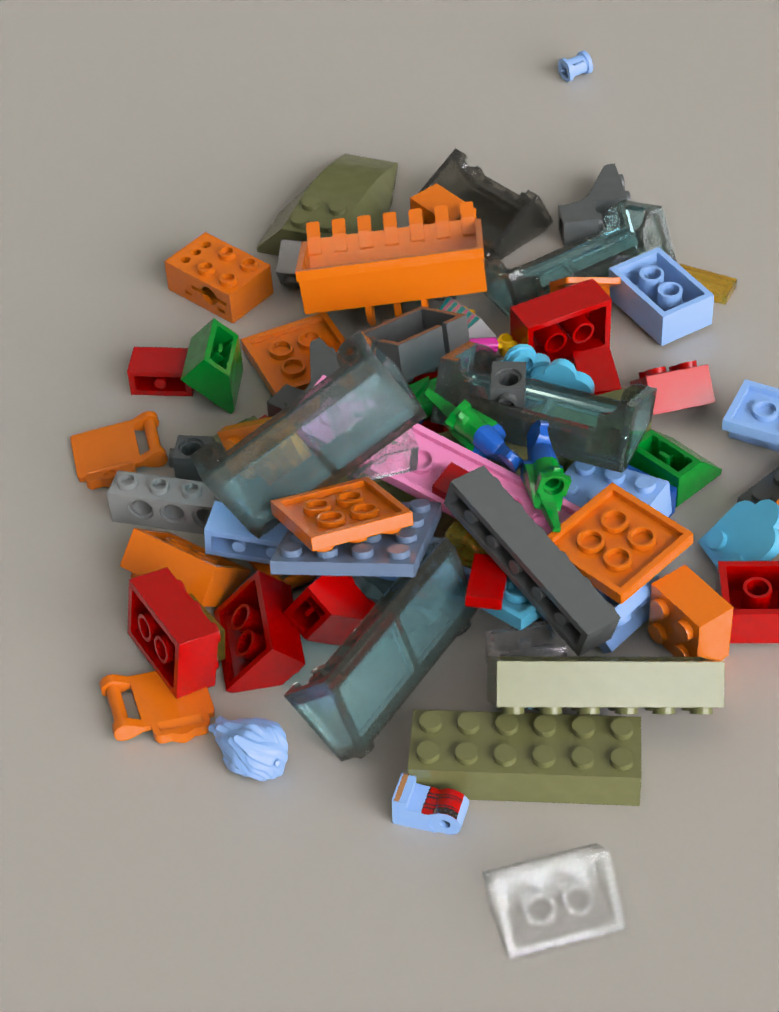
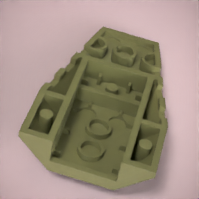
[257,154,398,256]

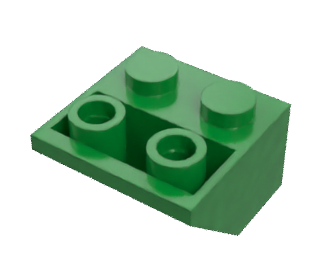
[181,318,244,414]
[627,429,722,507]

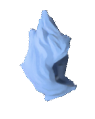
[208,715,288,781]

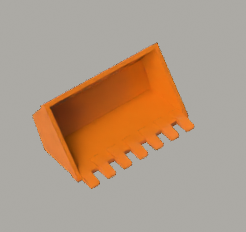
[295,201,487,326]

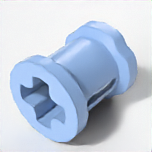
[558,50,593,82]

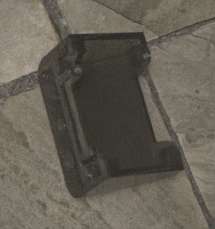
[419,148,553,262]

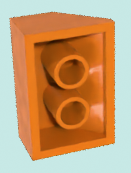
[120,528,251,610]

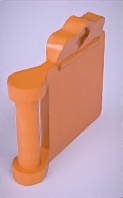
[70,411,168,490]
[99,671,215,744]

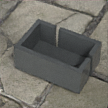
[353,306,471,384]

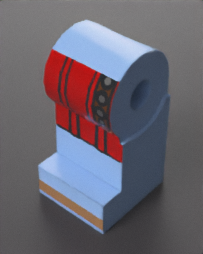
[392,773,469,835]

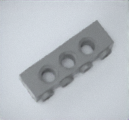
[107,470,248,534]

